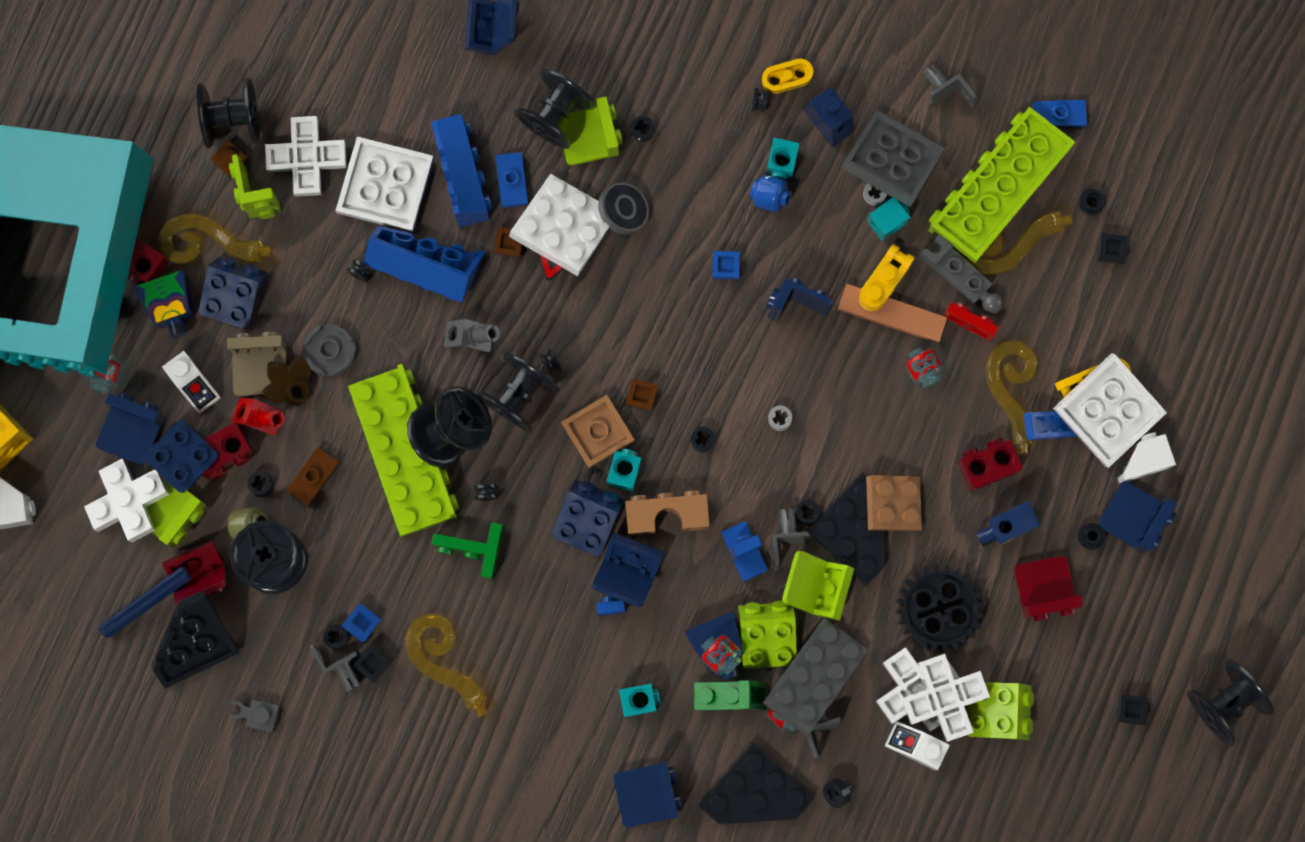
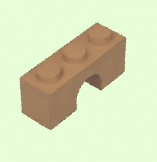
[625,490,710,536]

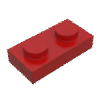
[944,302,999,341]

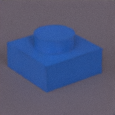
[712,251,740,280]
[596,596,625,616]
[342,603,381,642]

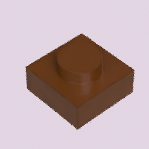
[210,141,249,179]
[494,227,523,259]
[625,378,658,412]

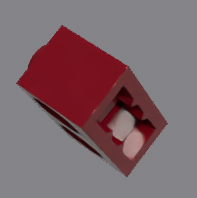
[128,238,170,285]
[202,422,255,480]
[957,438,1023,492]

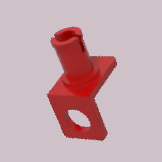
[231,398,285,436]

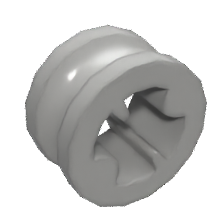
[863,183,887,206]
[768,405,792,431]

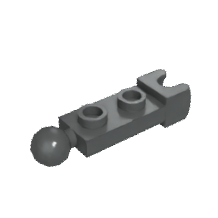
[920,235,1003,314]

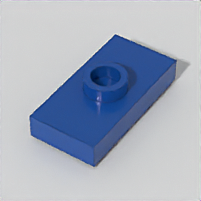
[1032,100,1087,128]
[495,152,528,208]
[1023,411,1077,441]

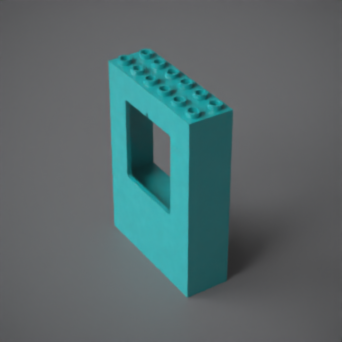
[0,125,154,377]

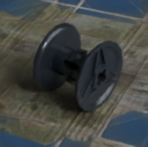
[514,69,596,149]
[196,77,260,149]
[476,352,560,433]
[407,386,492,468]
[230,520,307,594]
[1187,659,1274,746]

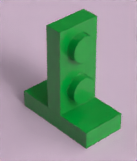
[432,522,504,580]
[694,680,767,710]

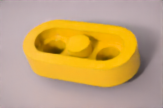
[762,59,813,94]

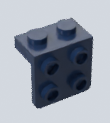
[464,0,519,56]
[199,256,269,329]
[766,278,834,321]
[96,392,166,465]
[143,419,218,493]
[552,479,625,556]
[1098,481,1177,554]
[592,533,664,607]
[614,762,682,827]

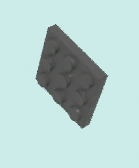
[841,110,945,207]

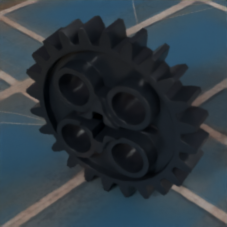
[895,564,985,653]

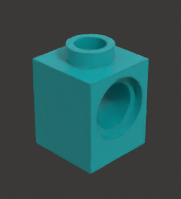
[766,138,799,181]
[867,198,910,241]
[607,449,641,492]
[619,684,661,718]

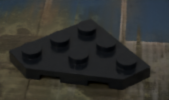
[807,473,885,587]
[151,591,240,689]
[698,743,815,824]

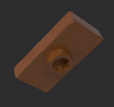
[286,447,340,507]

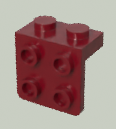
[162,540,227,605]
[1014,556,1083,622]

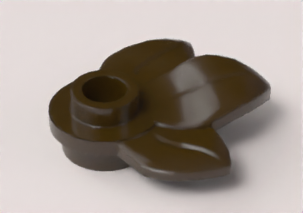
[262,355,310,405]

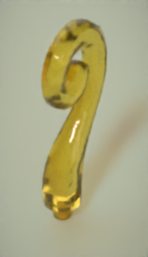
[961,211,1072,274]
[158,214,272,264]
[985,340,1037,455]
[405,614,488,718]

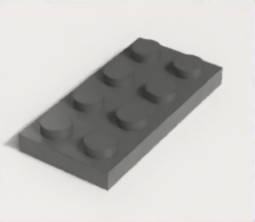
[763,618,868,736]

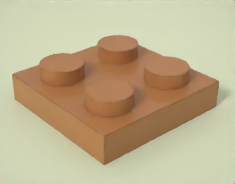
[561,395,635,469]
[866,475,922,531]

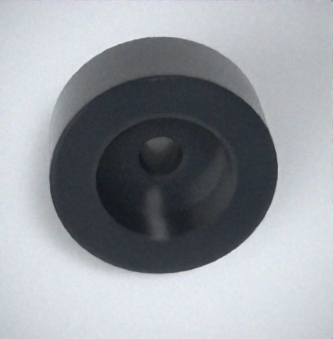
[823,778,852,808]

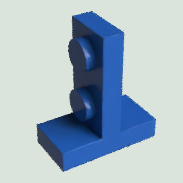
[721,521,768,582]

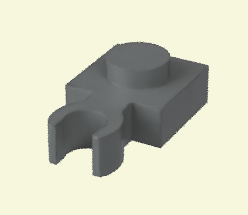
[228,700,280,733]

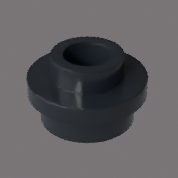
[1079,189,1106,215]
[1078,523,1105,550]

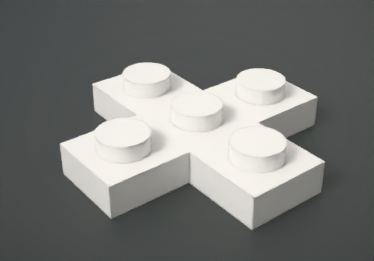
[265,116,347,197]
[84,459,170,543]
[876,647,959,731]
[901,654,990,742]

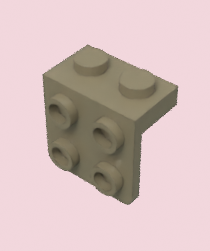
[227,332,287,397]

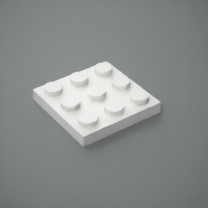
[336,137,434,233]
[509,174,610,276]
[1053,353,1167,468]

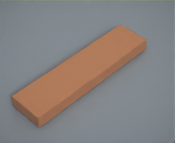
[838,284,947,344]

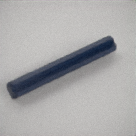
[99,567,192,638]

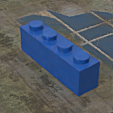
[431,114,492,227]
[363,226,486,303]

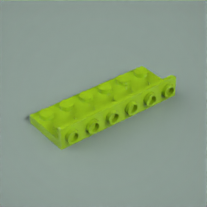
[928,107,1075,263]
[348,364,459,537]

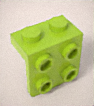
[559,97,623,166]
[229,154,281,219]
[146,477,207,549]
[782,551,854,621]
[738,600,797,669]
[967,682,1034,741]

